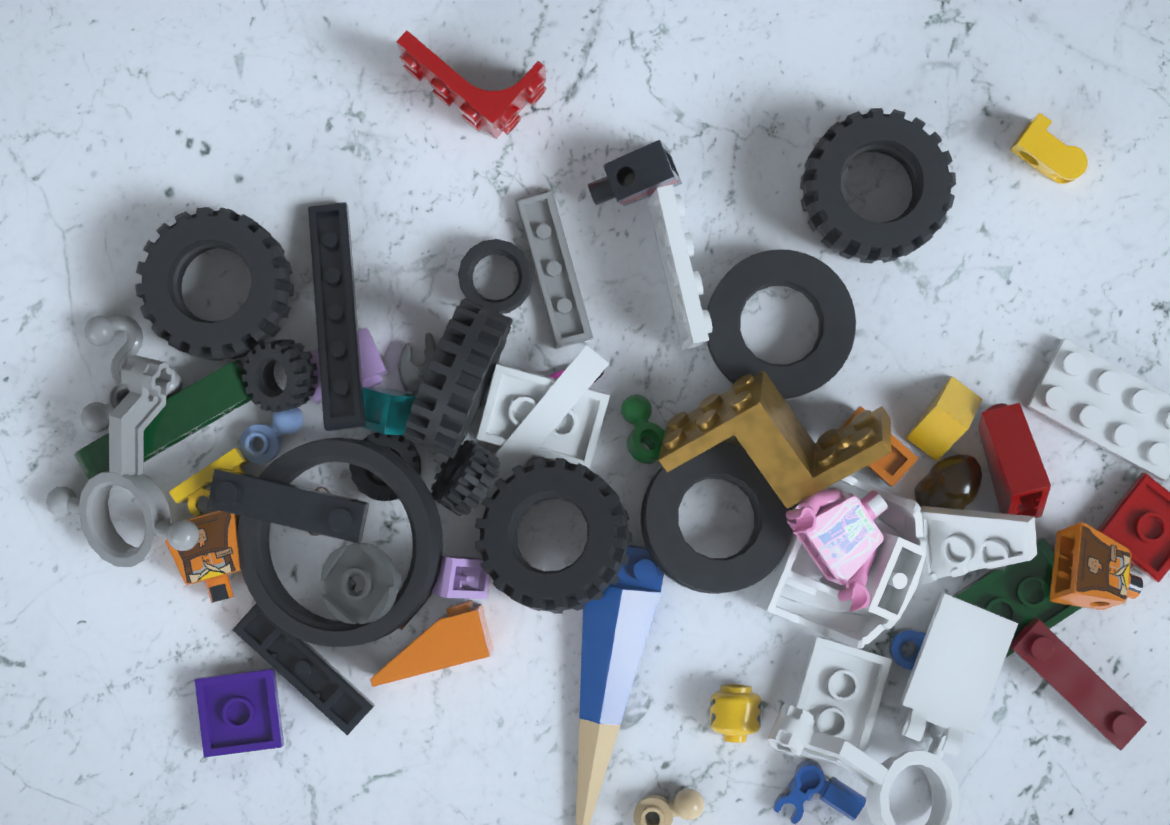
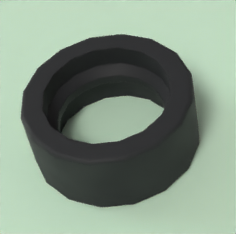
[458,239,533,314]

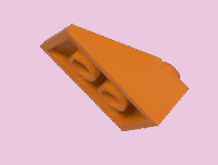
[370,600,493,687]

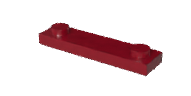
[1010,617,1147,751]

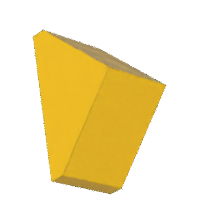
[905,376,983,461]

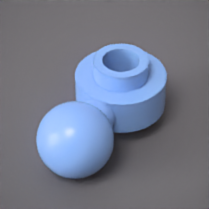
[240,407,304,463]

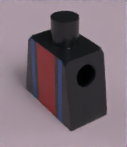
[588,140,682,206]

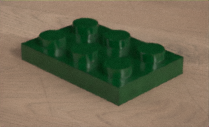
[952,538,1082,658]

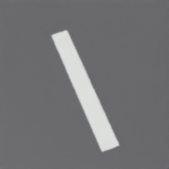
[446,345,609,531]

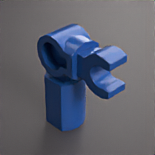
[773,760,866,824]

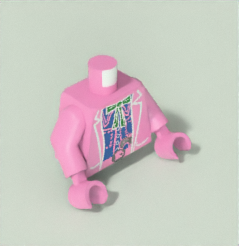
[785,488,888,612]

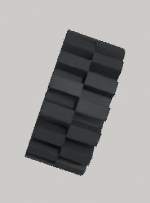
[431,440,500,516]

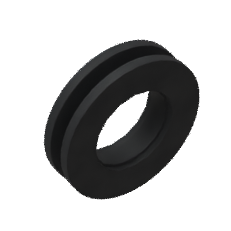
[707,249,856,399]
[640,442,793,594]

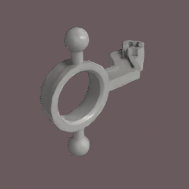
[46,355,199,567]

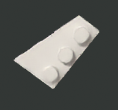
[920,506,1037,584]

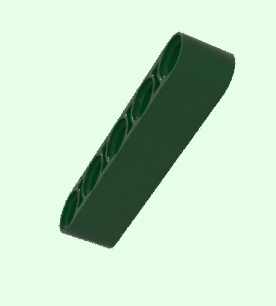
[74,360,253,480]

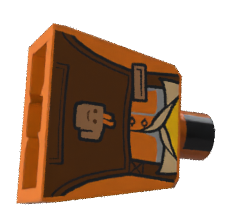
[165,511,241,603]
[1050,522,1143,610]

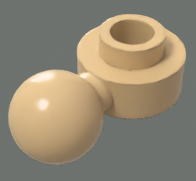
[634,788,704,825]

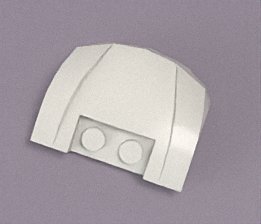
[755,476,927,649]

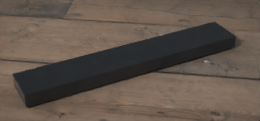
[308,202,366,431]

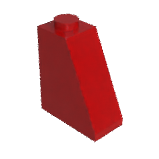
[978,402,1051,518]

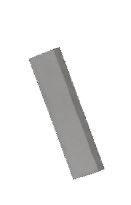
[515,190,594,349]

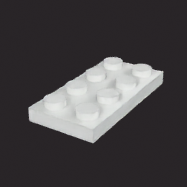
[647,185,712,351]
[1026,338,1170,481]

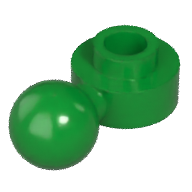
[621,394,665,464]

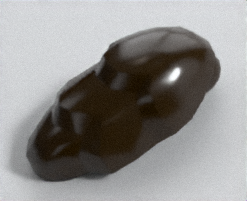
[914,454,982,510]

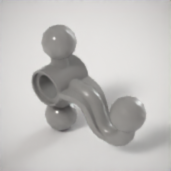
[80,315,182,433]

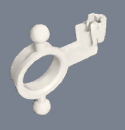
[767,704,960,825]

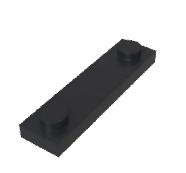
[207,468,369,543]
[232,603,375,736]

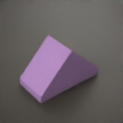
[431,554,490,599]

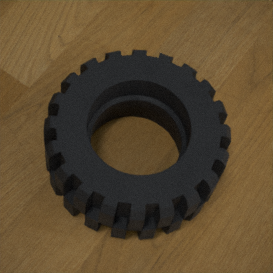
[800,108,956,264]
[135,207,294,361]

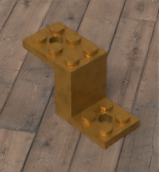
[658,370,891,509]

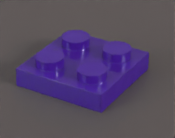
[194,668,284,758]

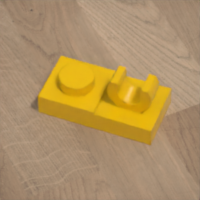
[169,448,250,517]

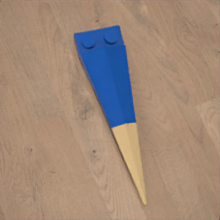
[576,544,664,825]

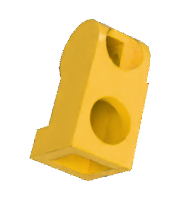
[1009,113,1088,184]

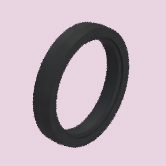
[237,437,443,647]

